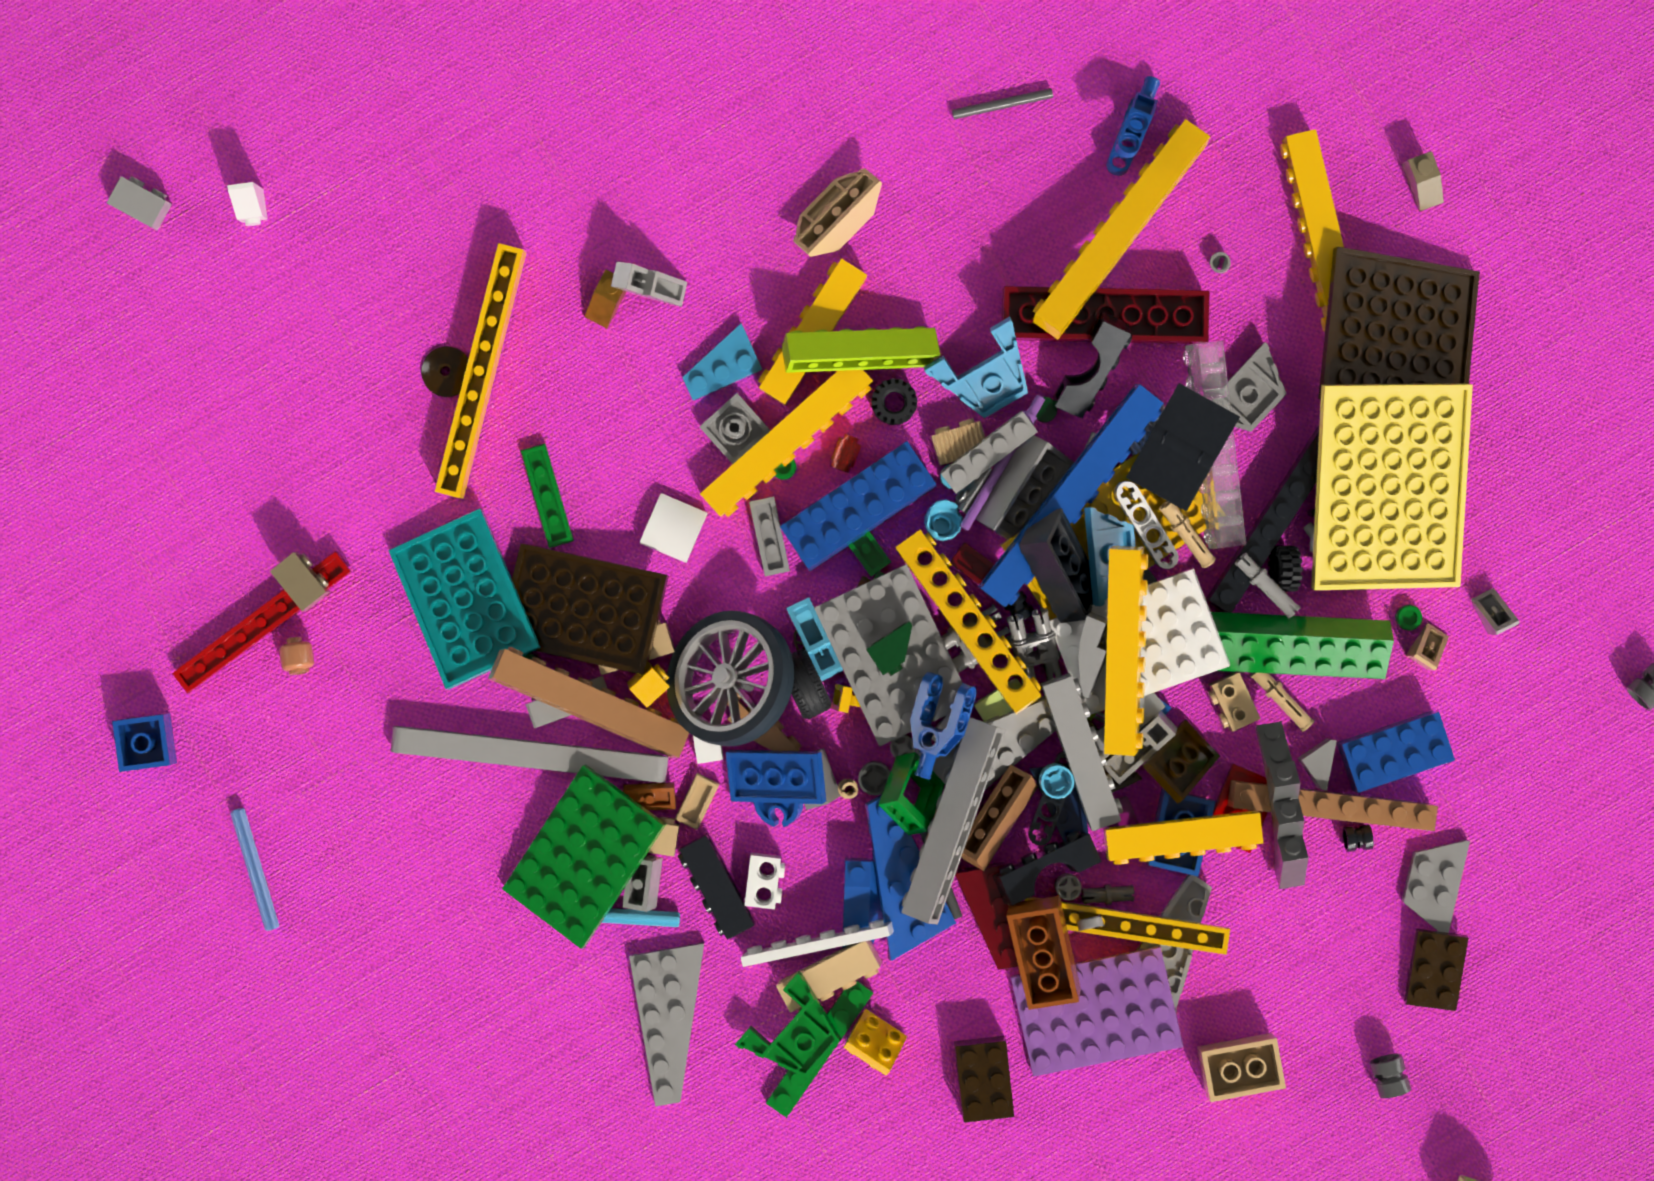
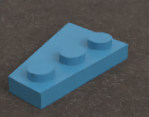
[682,323,762,401]

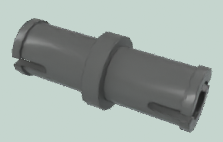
[1081,884,1134,905]

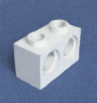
[744,853,786,909]

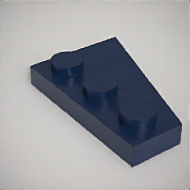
[1029,764,1088,841]

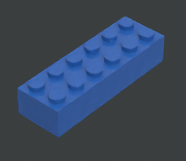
[780,441,936,571]

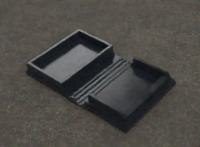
[1126,383,1240,512]

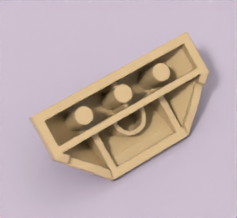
[793,168,882,257]

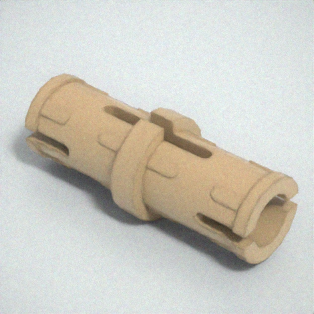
[838,779,858,799]

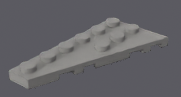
[916,696,1056,790]
[1136,874,1212,1012]
[629,942,705,1107]

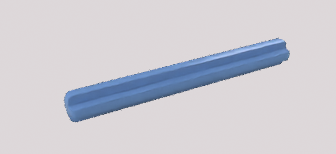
[230,808,279,931]

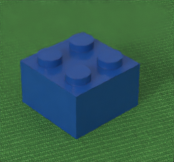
[112,713,177,772]

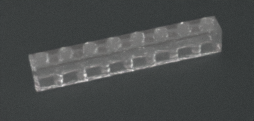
[1183,341,1246,549]

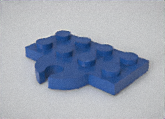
[726,750,826,827]

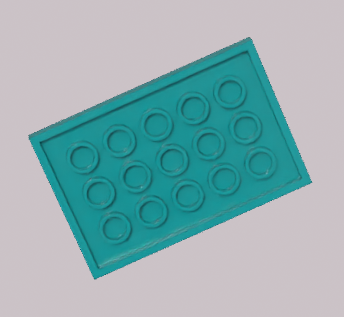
[388,509,541,690]

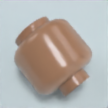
[279,637,314,675]

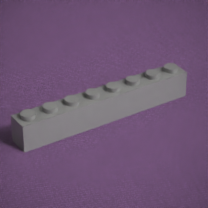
[901,718,1006,925]

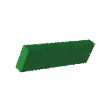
[521,444,574,548]

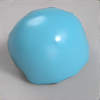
[924,499,963,541]

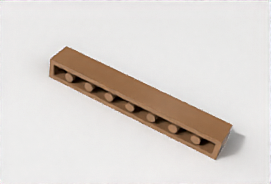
[488,647,689,758]
[1227,780,1438,831]

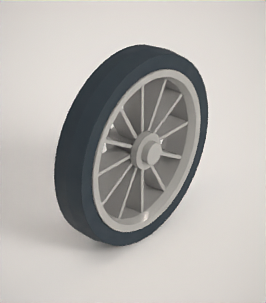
[667,611,794,746]

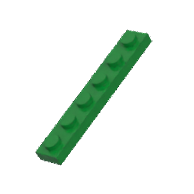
[766,980,873,1118]

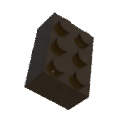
[954,1036,1014,1123]

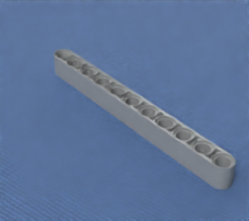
[390,726,669,783]

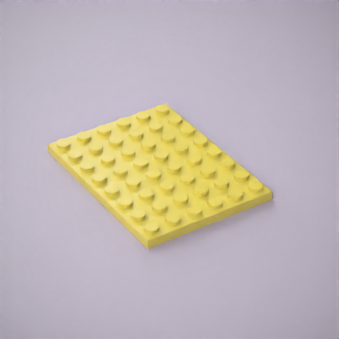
[1311,383,1473,590]

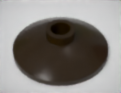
[421,346,469,397]

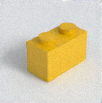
[627,662,670,707]

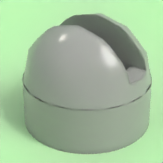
[1210,252,1231,273]

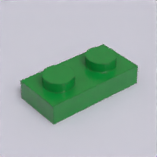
[848,531,891,576]

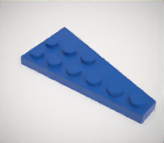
[865,794,956,961]

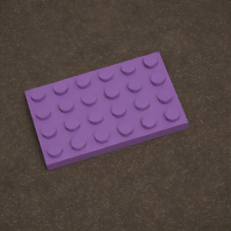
[1011,946,1183,1077]

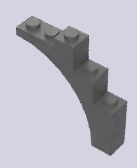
[1256,721,1309,889]

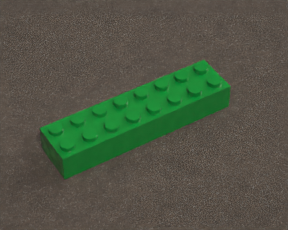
[1211,612,1394,679]

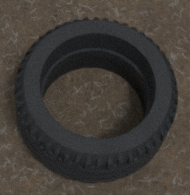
[791,649,832,719]

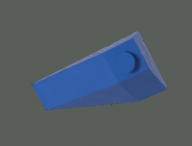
[842,858,883,948]

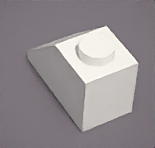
[227,182,268,226]

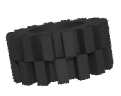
[871,378,918,425]
[1268,546,1303,592]

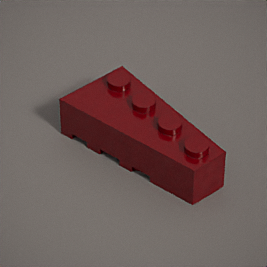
[955,862,1018,970]

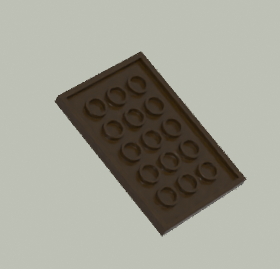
[512,543,669,675]

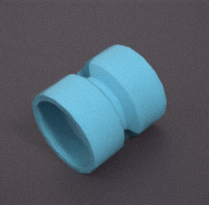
[1038,763,1074,799]

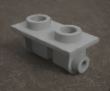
[955,468,992,514]

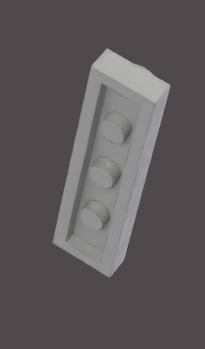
[940,410,1038,493]

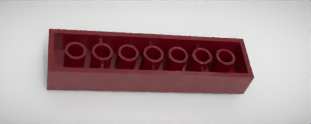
[1002,286,1210,344]

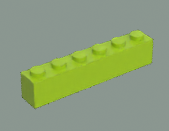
[782,326,940,373]

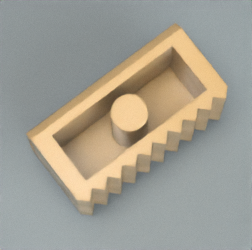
[931,418,985,466]

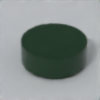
[1036,397,1057,423]

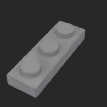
[749,497,790,576]

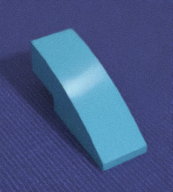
[786,597,844,681]

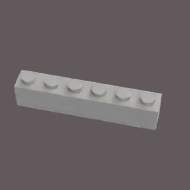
[1040,673,1123,831]

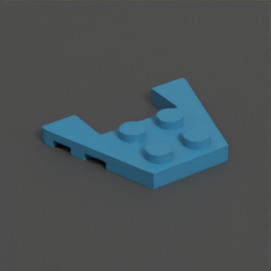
[924,317,1028,418]

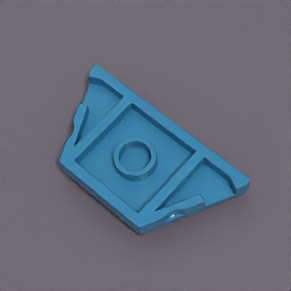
[1084,507,1136,607]

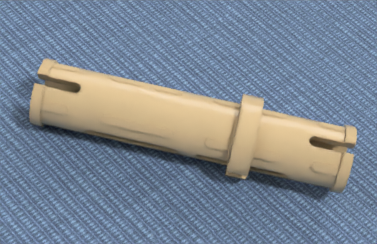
[1159,501,1216,568]
[1250,673,1314,732]

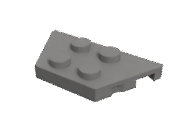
[1211,342,1286,432]
[1402,840,1470,933]

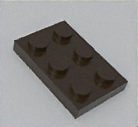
[1143,719,1220,804]
[1404,929,1469,1011]

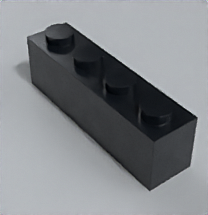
[678,833,755,940]

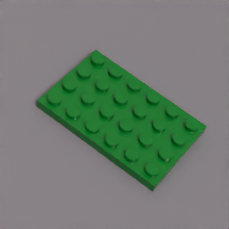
[502,765,666,949]

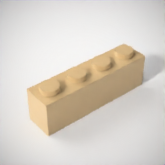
[776,940,882,1013]

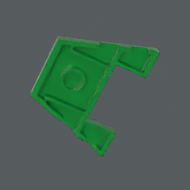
[735,971,841,1078]

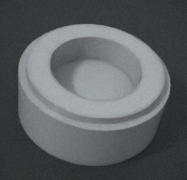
[1077,916,1104,931]

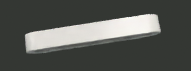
[1114,481,1179,569]

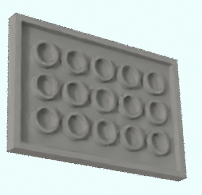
[814,564,963,747]

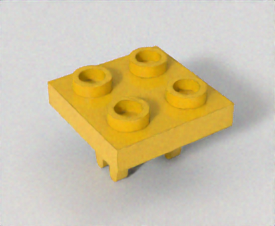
[843,1008,908,1076]

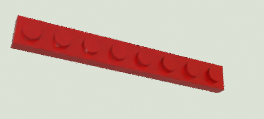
[172,551,352,694]

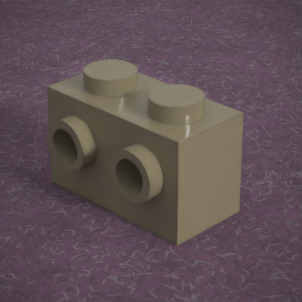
[270,552,330,611]

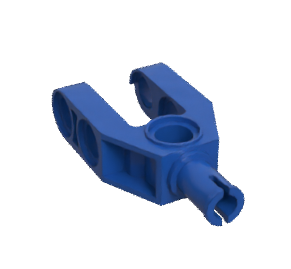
[1106,76,1161,176]
[910,672,976,779]

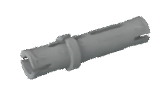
[1235,553,1300,618]

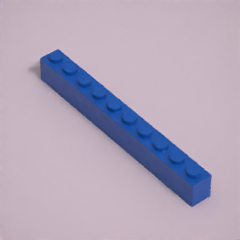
[978,384,1164,607]

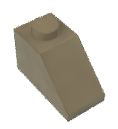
[1401,151,1444,212]

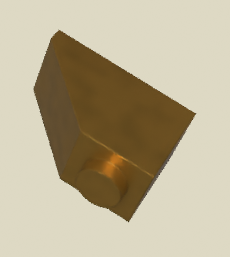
[584,269,627,329]

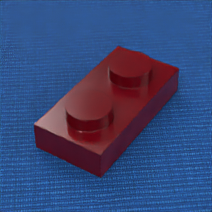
[950,542,995,585]

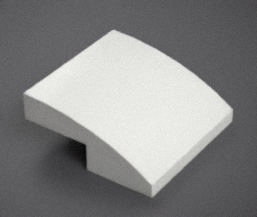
[640,493,708,563]

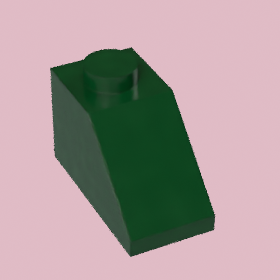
[866,620,912,676]

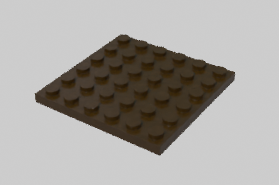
[1318,247,1480,400]

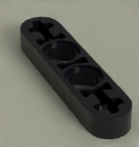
[1028,751,1069,846]

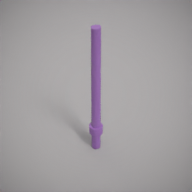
[960,395,1045,531]

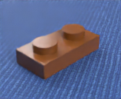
[623,782,676,810]

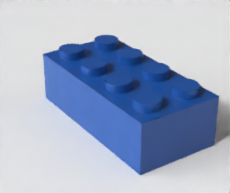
[1336,710,1455,793]

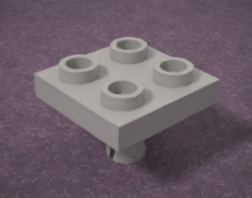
[700,393,771,464]

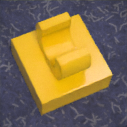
[831,684,860,713]

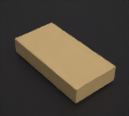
[675,773,719,830]

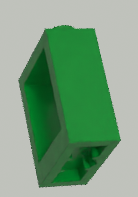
[878,752,945,835]

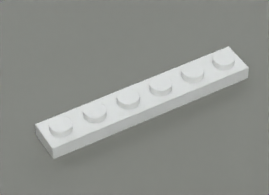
[741,919,894,967]

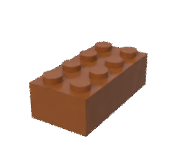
[1007,895,1081,1010]

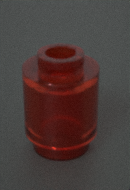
[830,434,862,473]

